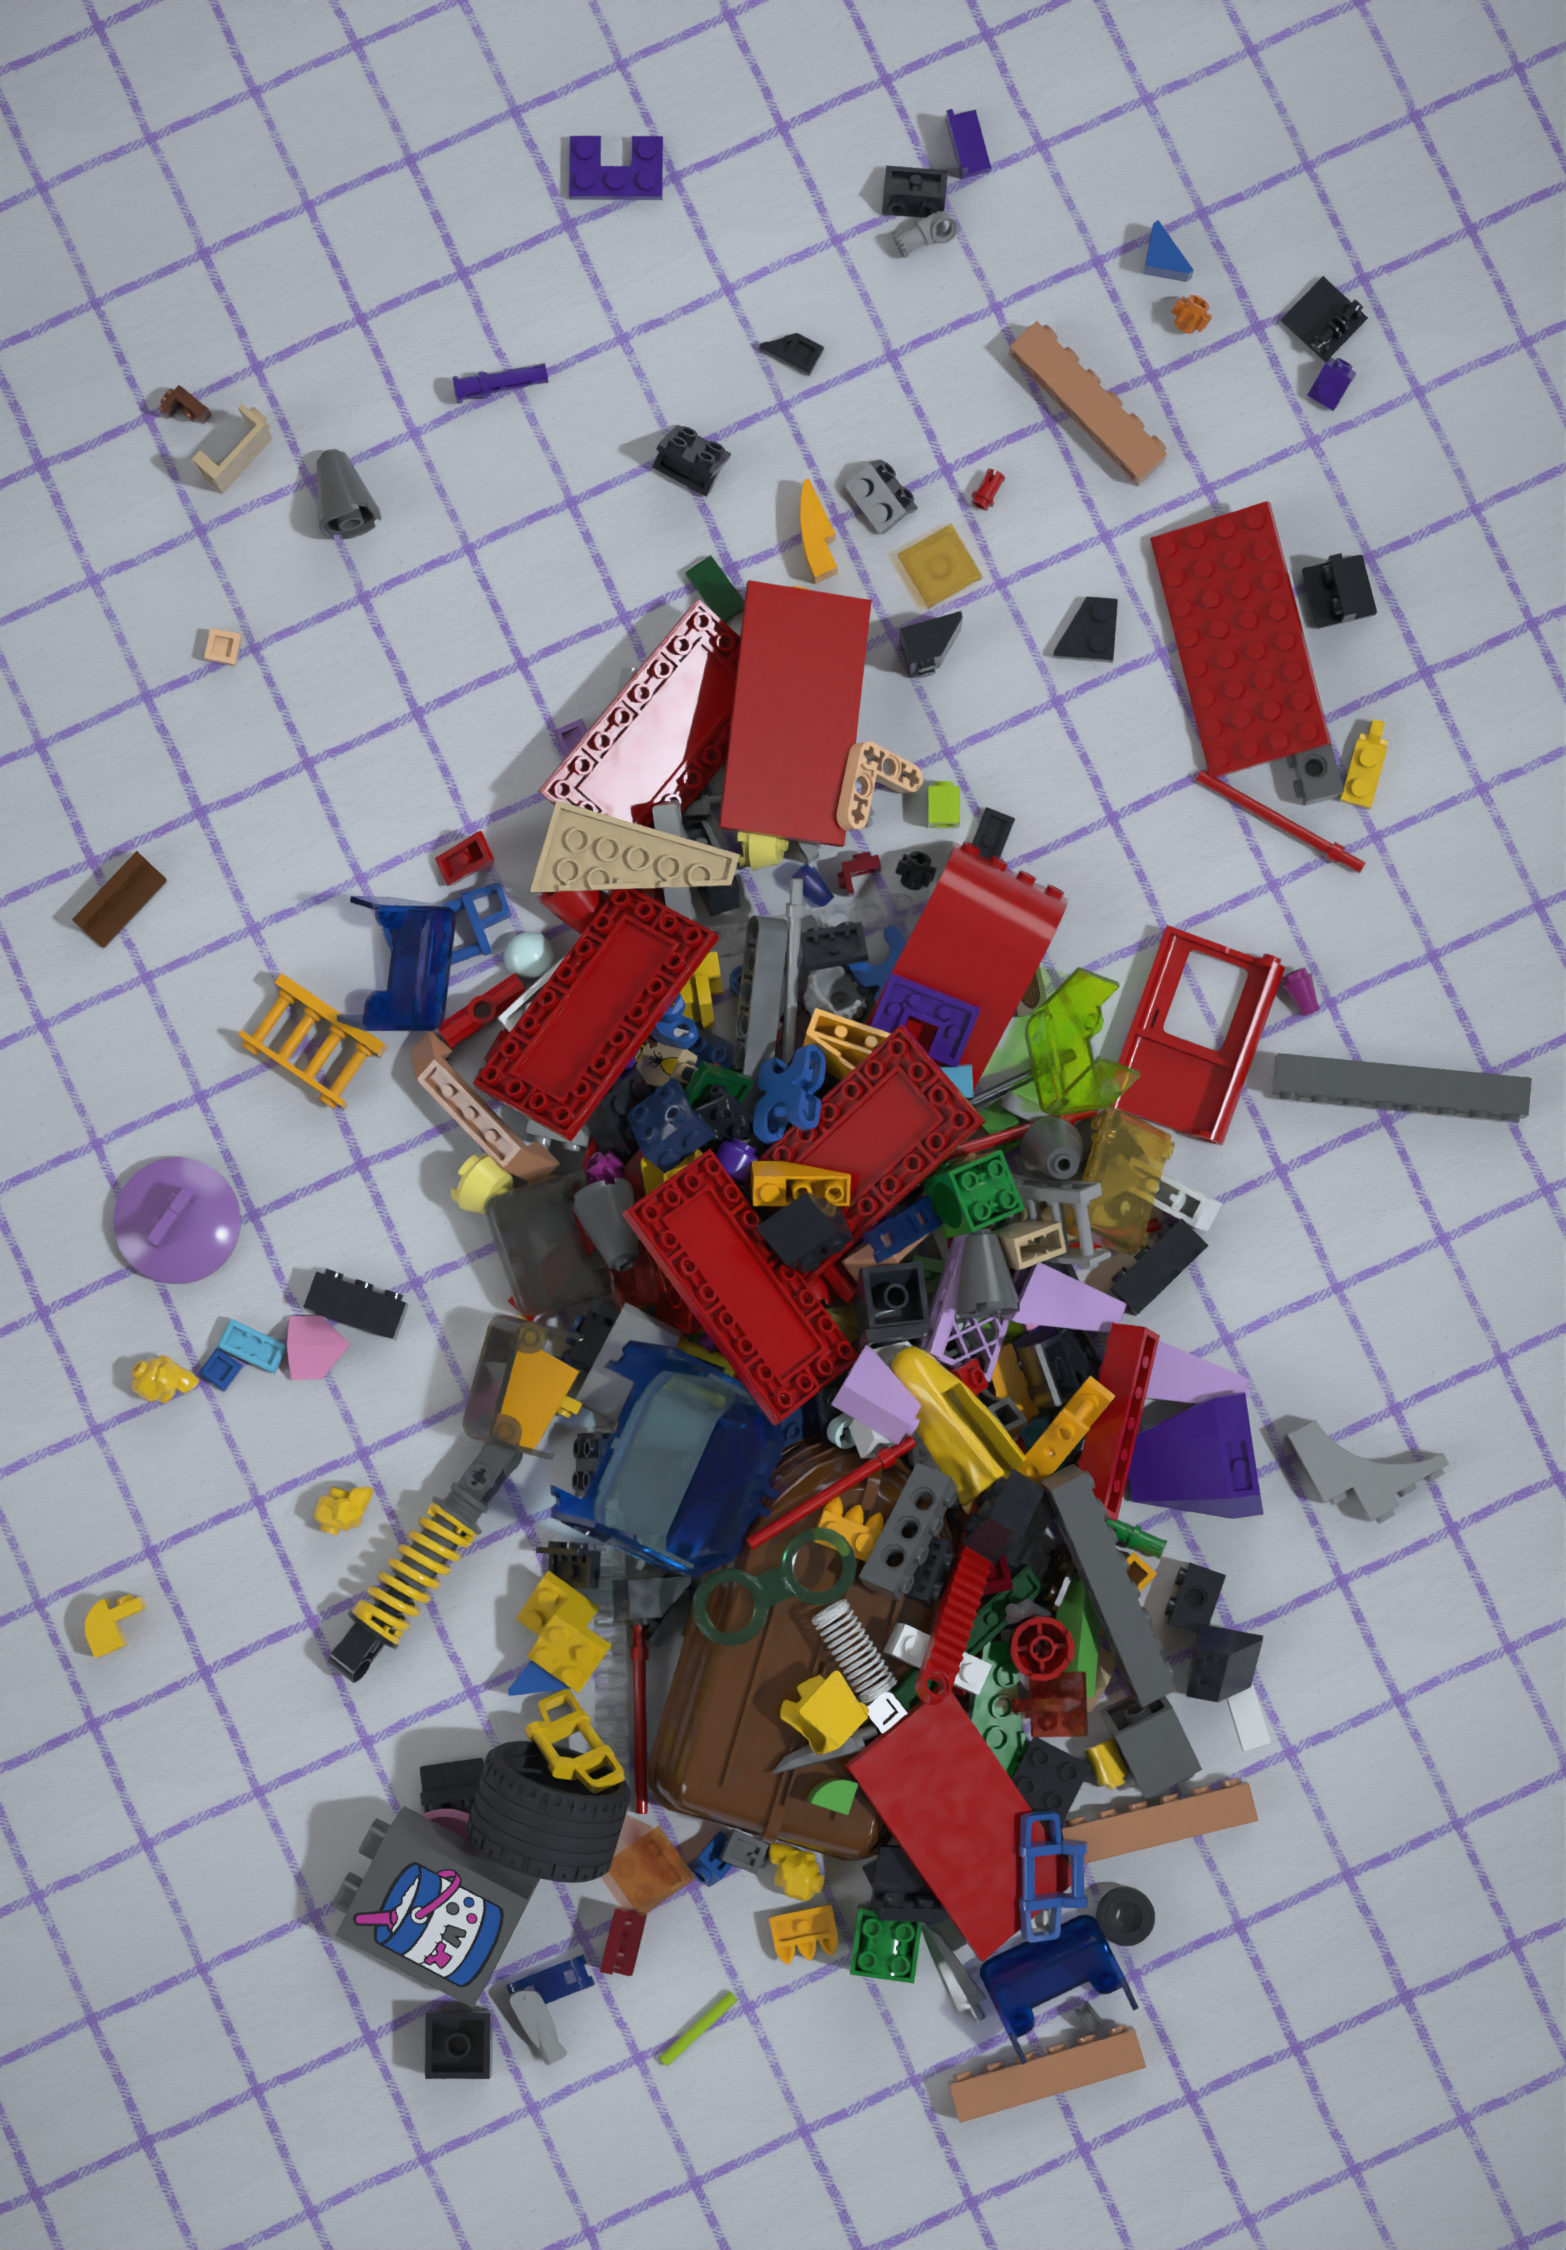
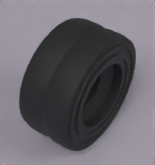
[1096,1887,1155,1946]

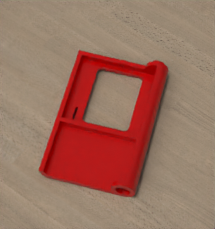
[1104,925,1285,1146]

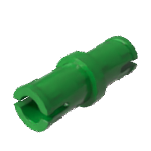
[1106,1520,1167,1559]

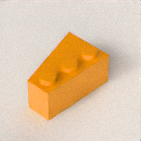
[803,1008,891,1080]

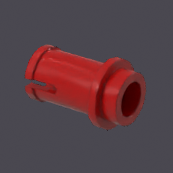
[971,468,1005,511]

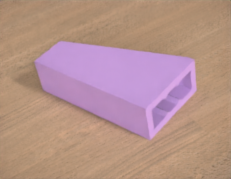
[997,1263,1127,1333]
[1146,1341,1251,1405]

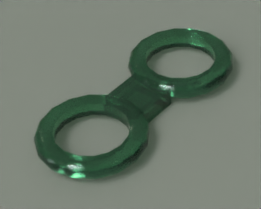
[692,1527,857,1647]

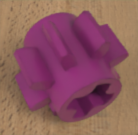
[585,1150,624,1185]

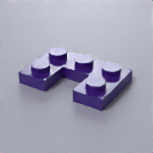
[569,136,663,200]
[870,972,981,1068]

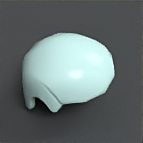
[503,932,554,979]

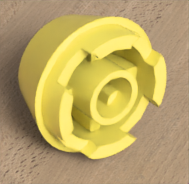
[737,832,789,871]
[451,1152,513,1215]

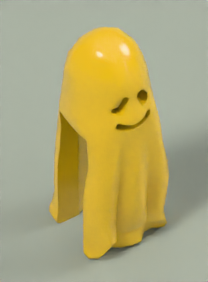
[890,1346,1026,1506]

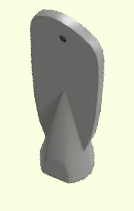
[510,1989,567,2065]

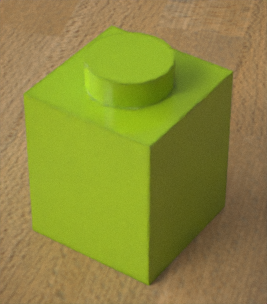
[928,781,960,828]

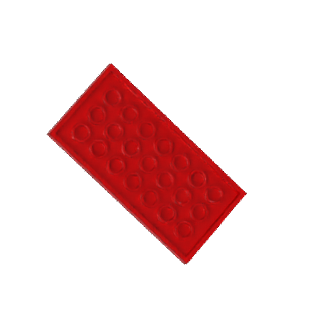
[1150,501,1332,778]

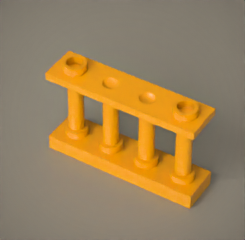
[238,973,388,1109]
[1015,1376,1115,1486]

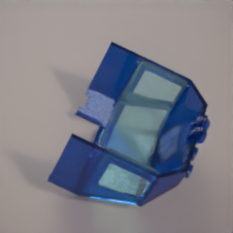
[550,1340,786,1578]

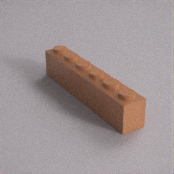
[1009,321,1167,486]
[1061,1778,1259,1867]
[948,2024,1146,2123]

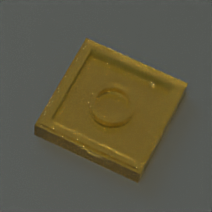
[897,523,983,609]

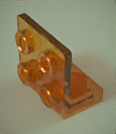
[608,1825,696,1916]

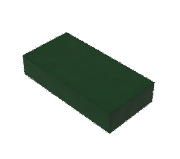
[685,555,744,623]

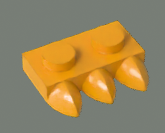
[811,1497,884,1562]
[768,1904,838,1965]

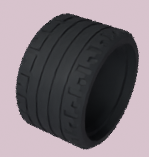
[466,1741,632,1883]

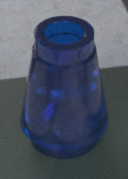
[788,862,834,909]

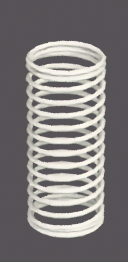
[811,1599,897,1703]

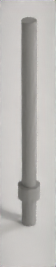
[782,878,805,1065]

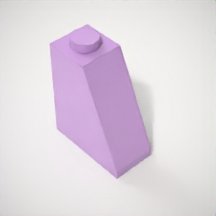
[831,1345,922,1445]

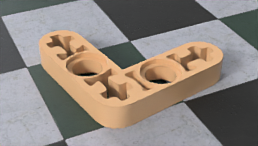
[837,741,923,831]

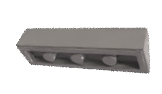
[652,799,697,922]

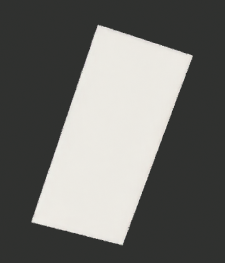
[1227,1685,1271,1752]

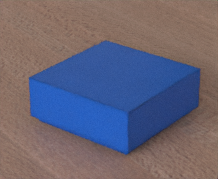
[199,1347,244,1392]

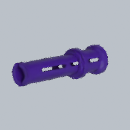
[452,363,549,404]

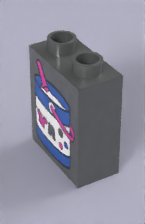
[332,1806,540,2008]

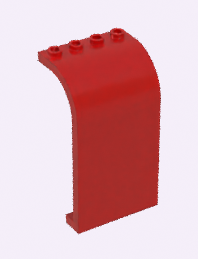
[864,841,1068,1091]

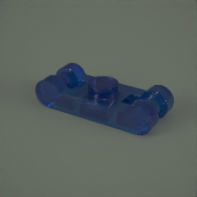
[861,1195,943,1263]
[506,1954,595,2004]

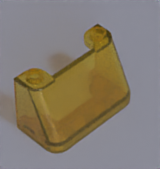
[1065,1105,1175,1256]

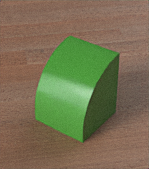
[979,1098,1022,1155]
[806,1777,858,1815]

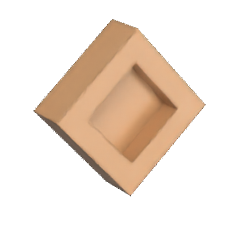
[204,628,243,667]

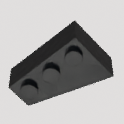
[1110,1218,1209,1316]

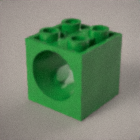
[921,1150,1025,1239]
[849,1905,922,1984]

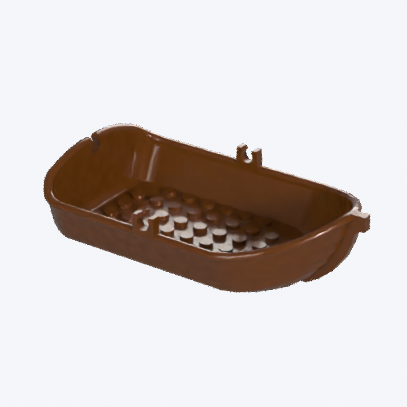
[647,1431,960,1861]

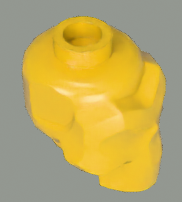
[130,1355,200,1404]
[313,1486,374,1536]
[769,1842,824,1901]

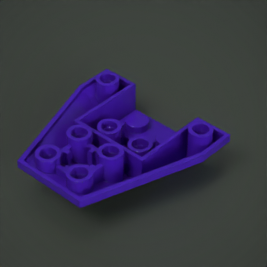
[1128,1392,1264,1519]

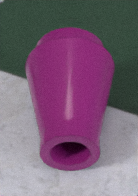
[1282,967,1320,1016]

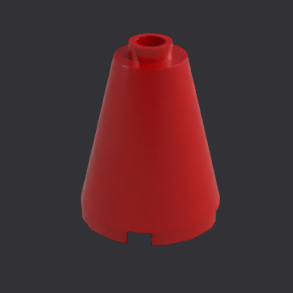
[536,890,607,935]

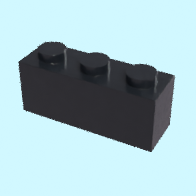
[303,1268,409,1340]

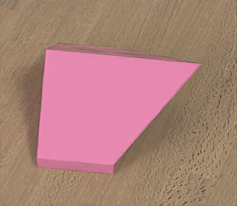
[287,1315,350,1380]

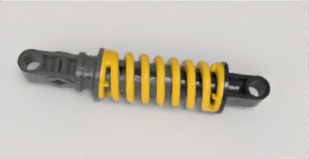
[328,1434,523,1683]

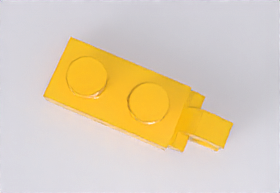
[1340,719,1388,810]

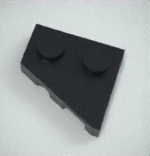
[1053,596,1118,663]

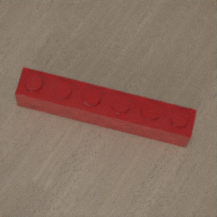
[1077,1323,1160,1521]

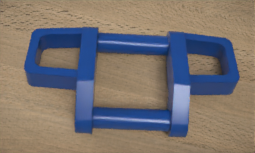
[383,883,511,975]
[1019,1810,1087,1943]

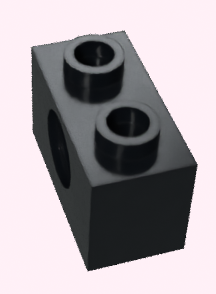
[1164,1562,1226,1634]

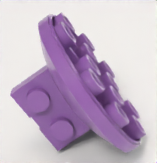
[113,1157,241,1284]

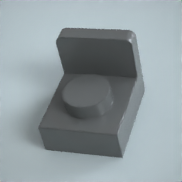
[719,1829,769,1874]

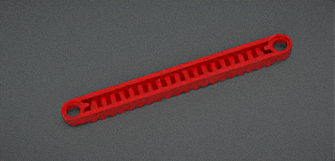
[915,1436,1026,1705]

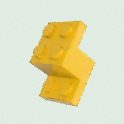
[516,1570,612,1694]

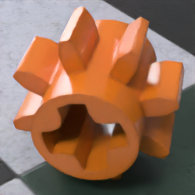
[1171,294,1212,334]

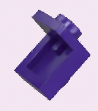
[1307,358,1357,411]

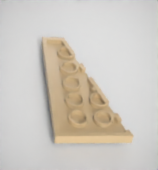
[530,800,740,893]

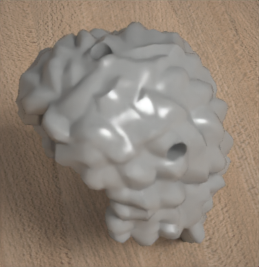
[803,966,867,1021]

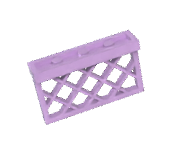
[918,1233,1016,1382]

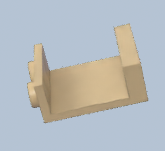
[192,404,272,494]

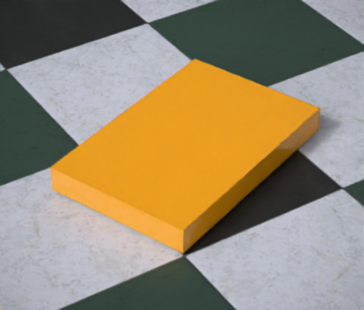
[476,1340,580,1455]

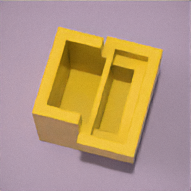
[673,952,723,1029]

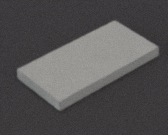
[575,1303,683,1429]

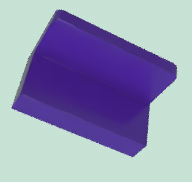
[945,109,992,179]

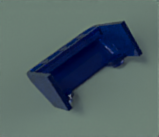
[337,896,456,1031]
[979,1915,1139,2064]

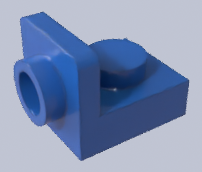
[687,1831,733,1887]

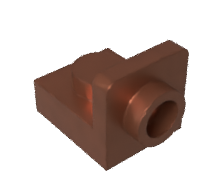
[159,385,212,424]

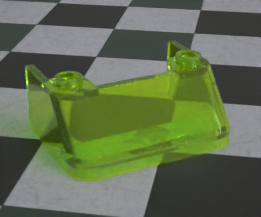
[1025,967,1140,1116]

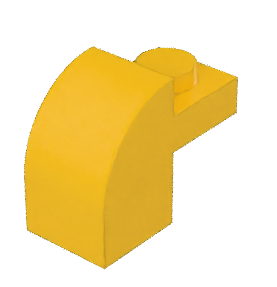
[85,1594,148,1658]

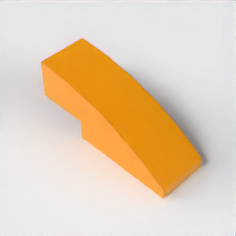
[800,478,838,584]

